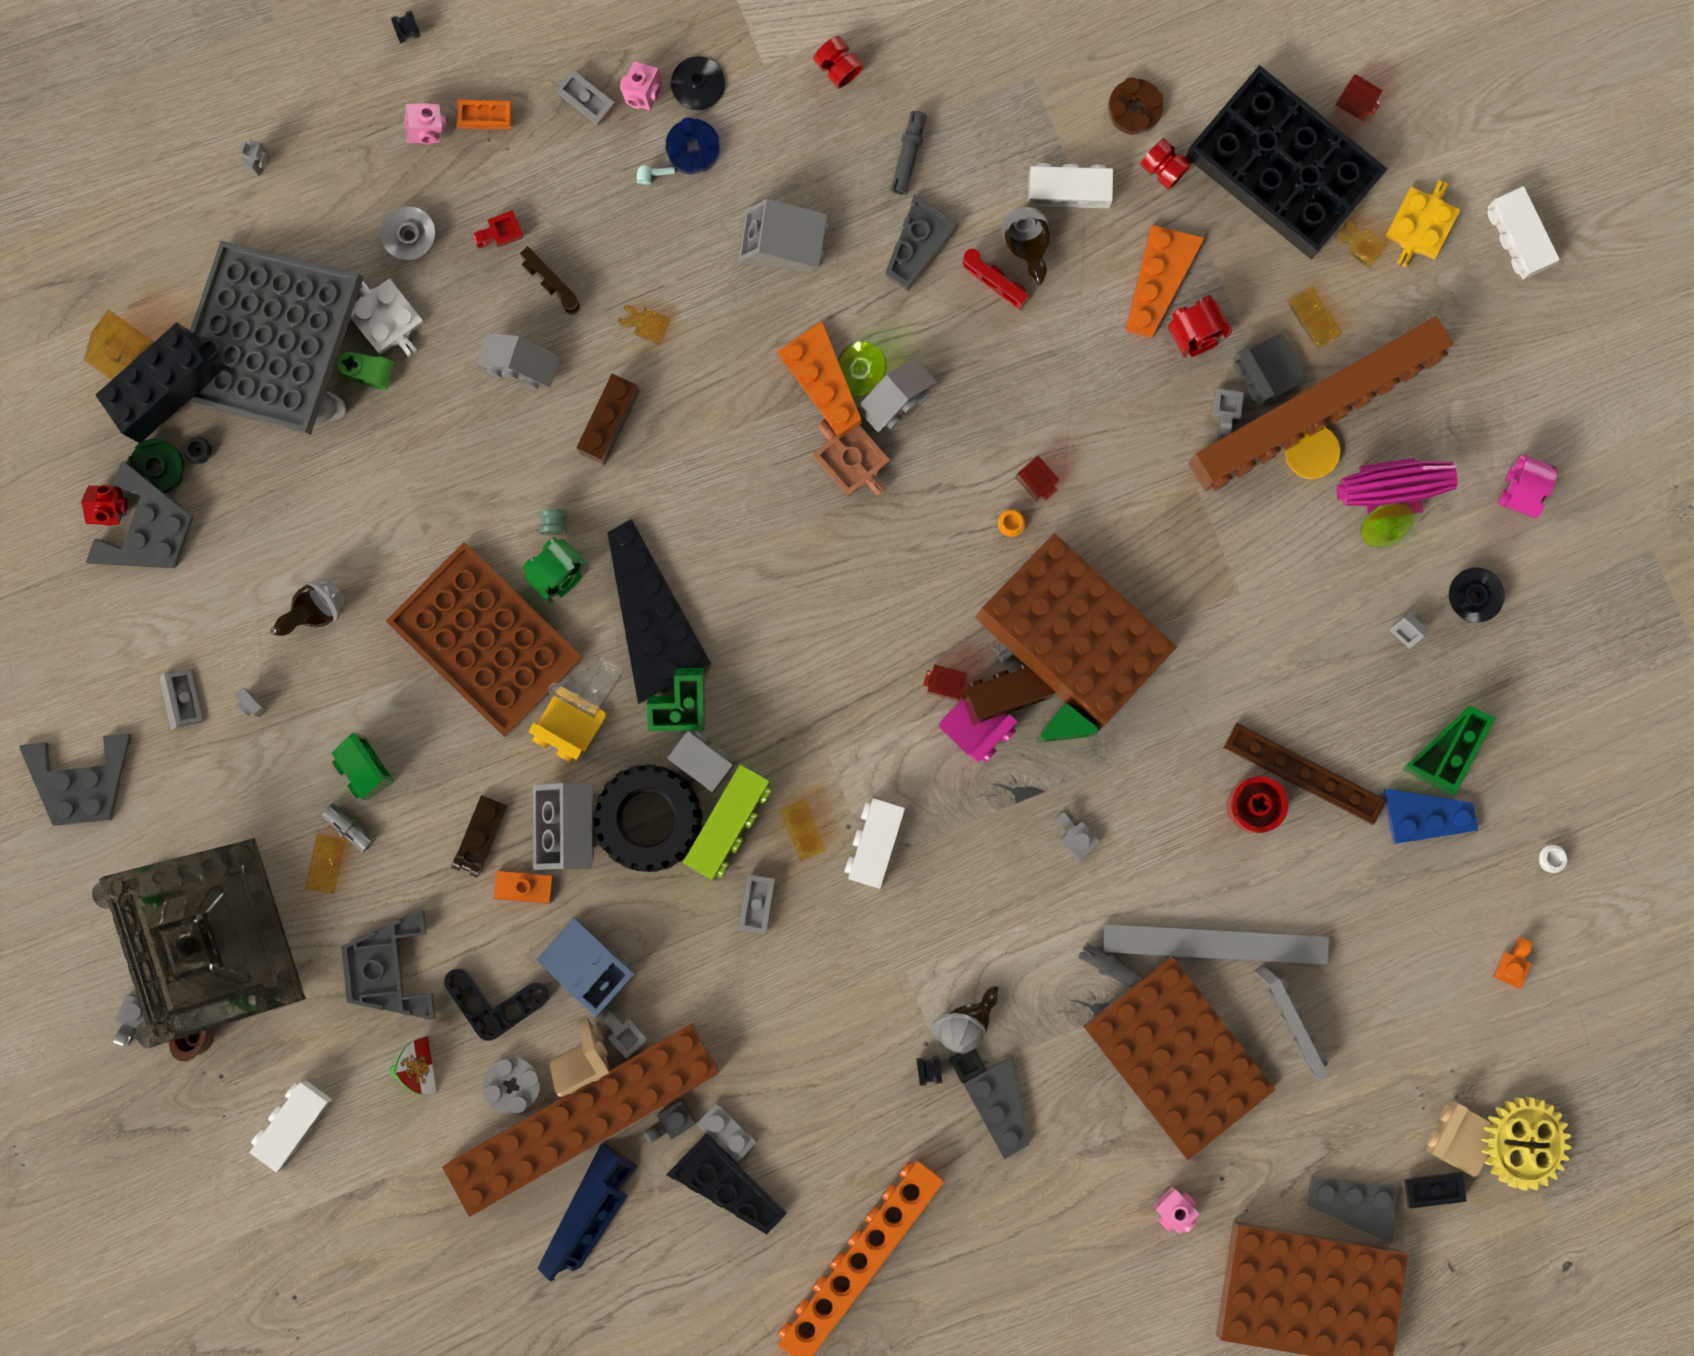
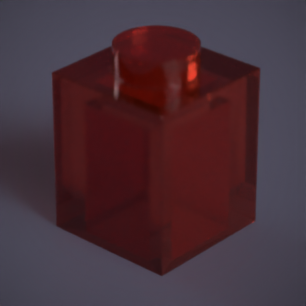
[1335,74,1383,121]
[1015,455,1060,502]
[923,664,967,702]

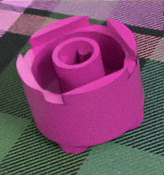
[1498,454,1558,519]

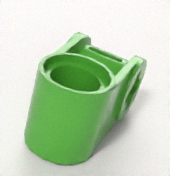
[337,352,394,390]

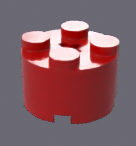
[1168,295,1233,358]
[1227,776,1288,834]

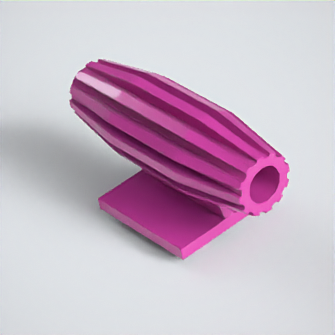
[1336,458,1458,521]

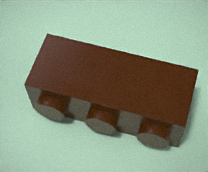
[576,374,640,465]
[961,664,1055,725]

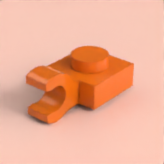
[1493,937,1534,989]

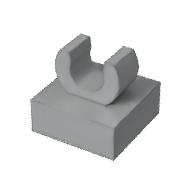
[1389,611,1429,649]

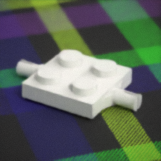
[350,278,424,357]

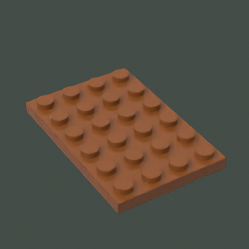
[386,542,583,738]
[1083,956,1275,1160]

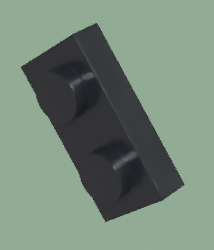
[1404,1172,1467,1209]

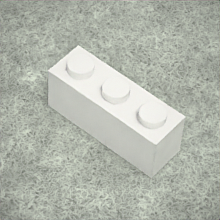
[1028,163,1113,208]
[1487,186,1560,280]
[844,798,905,889]
[249,1080,333,1173]

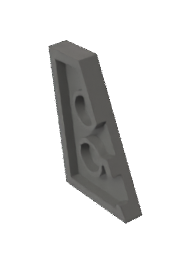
[886,194,958,291]
[963,1056,1029,1159]
[1308,1176,1397,1244]

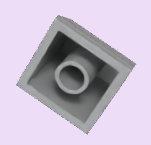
[738,198,828,273]

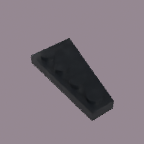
[666,1133,787,1235]

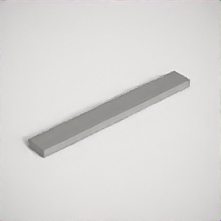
[1102,924,1329,965]

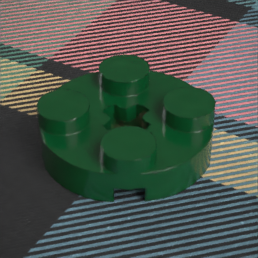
[127,438,184,493]

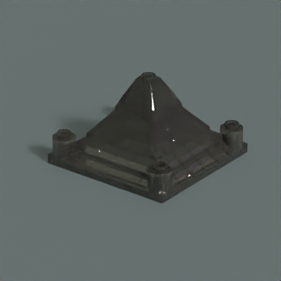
[92,838,306,1048]

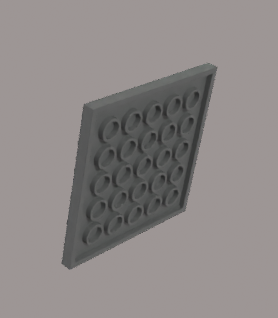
[188,241,364,435]

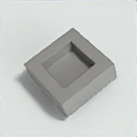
[234,688,268,717]

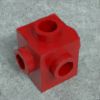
[81,485,128,526]

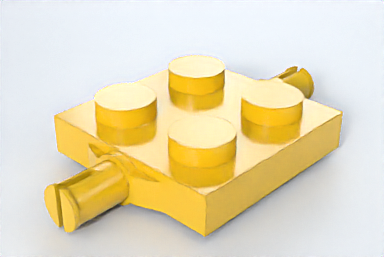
[1385,180,1461,267]

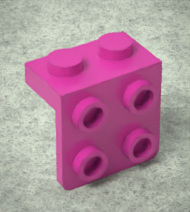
[939,699,1017,764]

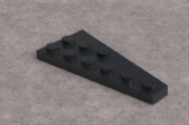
[607,519,712,704]

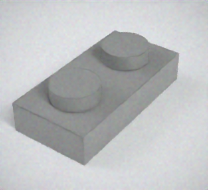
[555,69,615,126]
[738,874,775,934]
[697,1103,757,1163]

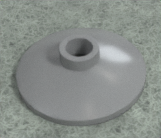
[380,206,436,261]

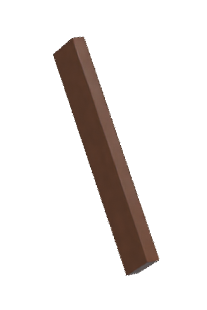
[1223,723,1386,825]

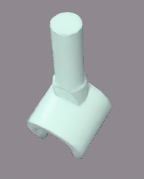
[636,165,675,185]

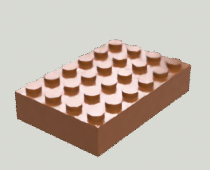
[975,533,1177,731]
[1216,1221,1408,1356]

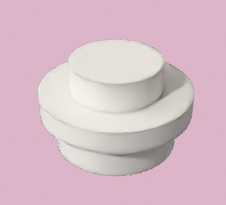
[1538,845,1567,873]

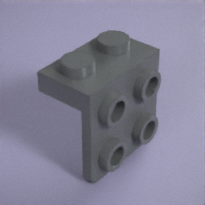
[1233,334,1307,406]

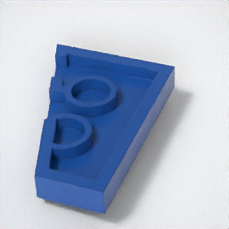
[1383,789,1478,844]

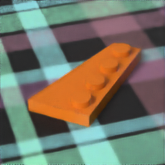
[1125,225,1204,338]
[777,321,862,439]

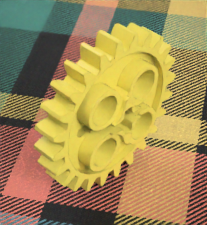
[1481,1097,1572,1191]

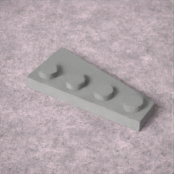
[1254,965,1329,1081]

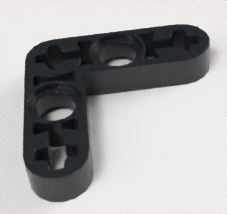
[444,969,549,1041]

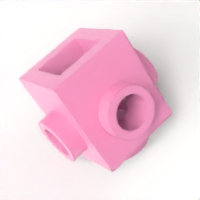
[620,61,663,111]
[404,103,446,145]
[1152,1187,1200,1235]

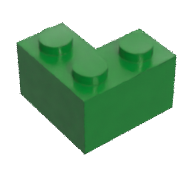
[647,668,706,731]

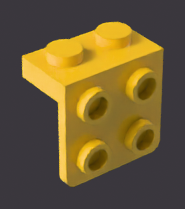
[528,688,606,763]

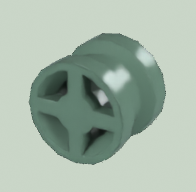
[539,509,567,535]

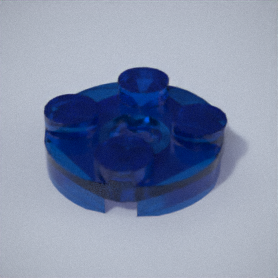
[665,117,720,175]

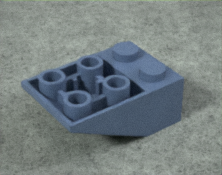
[537,917,637,1017]

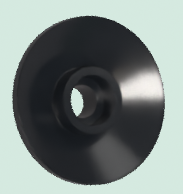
[671,56,725,110]
[1448,567,1505,623]

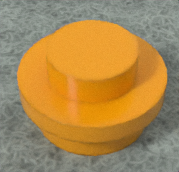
[998,509,1025,537]

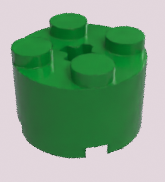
[522,537,588,603]

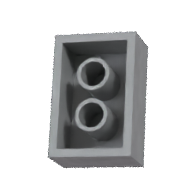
[533,783,594,870]

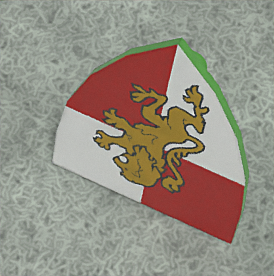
[390,1036,437,1095]

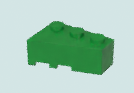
[1403,705,1495,796]

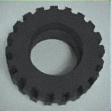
[593,764,703,872]

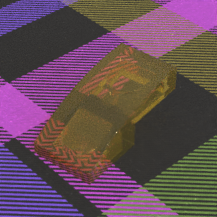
[1287,286,1342,348]

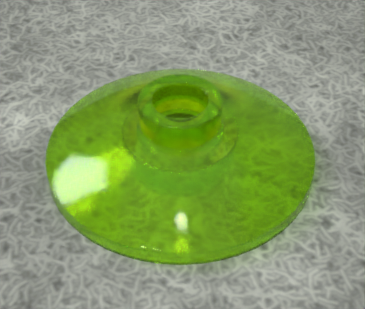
[838,341,887,396]
[1360,503,1414,548]

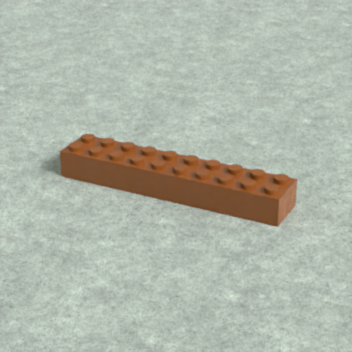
[1188,316,1453,491]
[442,1023,720,1217]

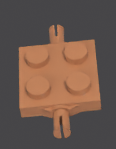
[812,419,890,497]

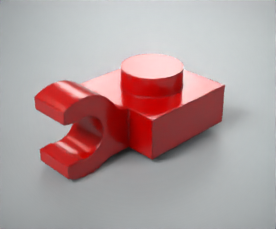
[472,210,523,248]

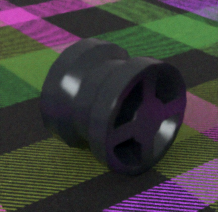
[391,10,421,44]
[916,1055,942,1086]

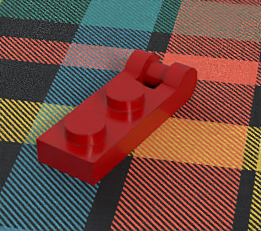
[963,248,1029,310]

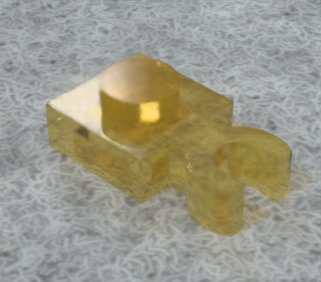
[1335,221,1388,268]
[618,305,671,345]

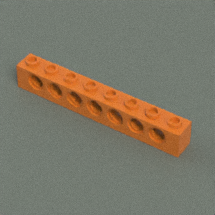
[777,1158,944,1356]

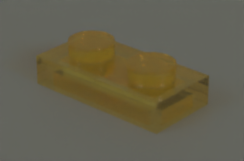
[779,799,826,862]
[304,834,346,895]

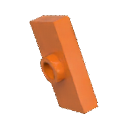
[456,99,513,130]
[494,871,553,904]

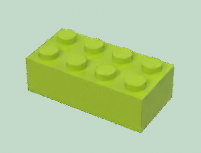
[683,765,773,880]

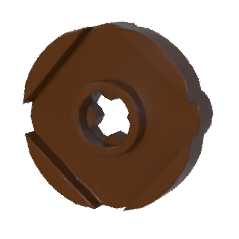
[1108,77,1163,135]

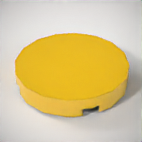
[1284,427,1341,480]

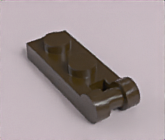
[520,246,580,315]
[451,795,508,878]

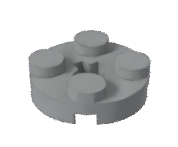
[483,1057,541,1114]

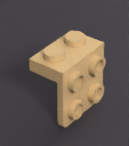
[550,1017,609,1097]
[1425,1101,1493,1177]

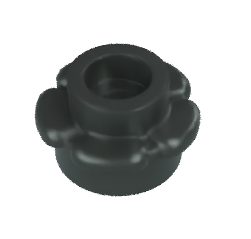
[185,437,212,464]

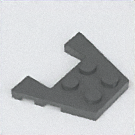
[86,461,194,568]
[20,734,132,826]
[341,909,436,1020]

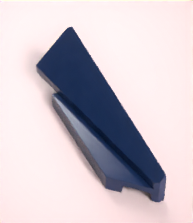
[538,1143,637,1281]

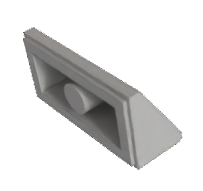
[159,669,204,730]

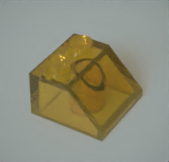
[83,310,154,380]

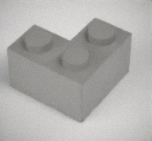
[477,333,561,390]
[857,358,937,433]
[667,731,734,793]

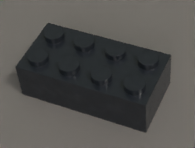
[95,322,222,443]

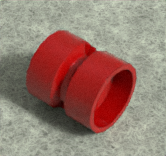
[813,35,864,89]
[1140,138,1192,190]

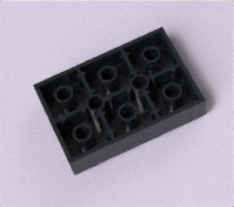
[1185,65,1387,260]

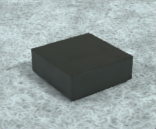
[949,1049,987,1083]

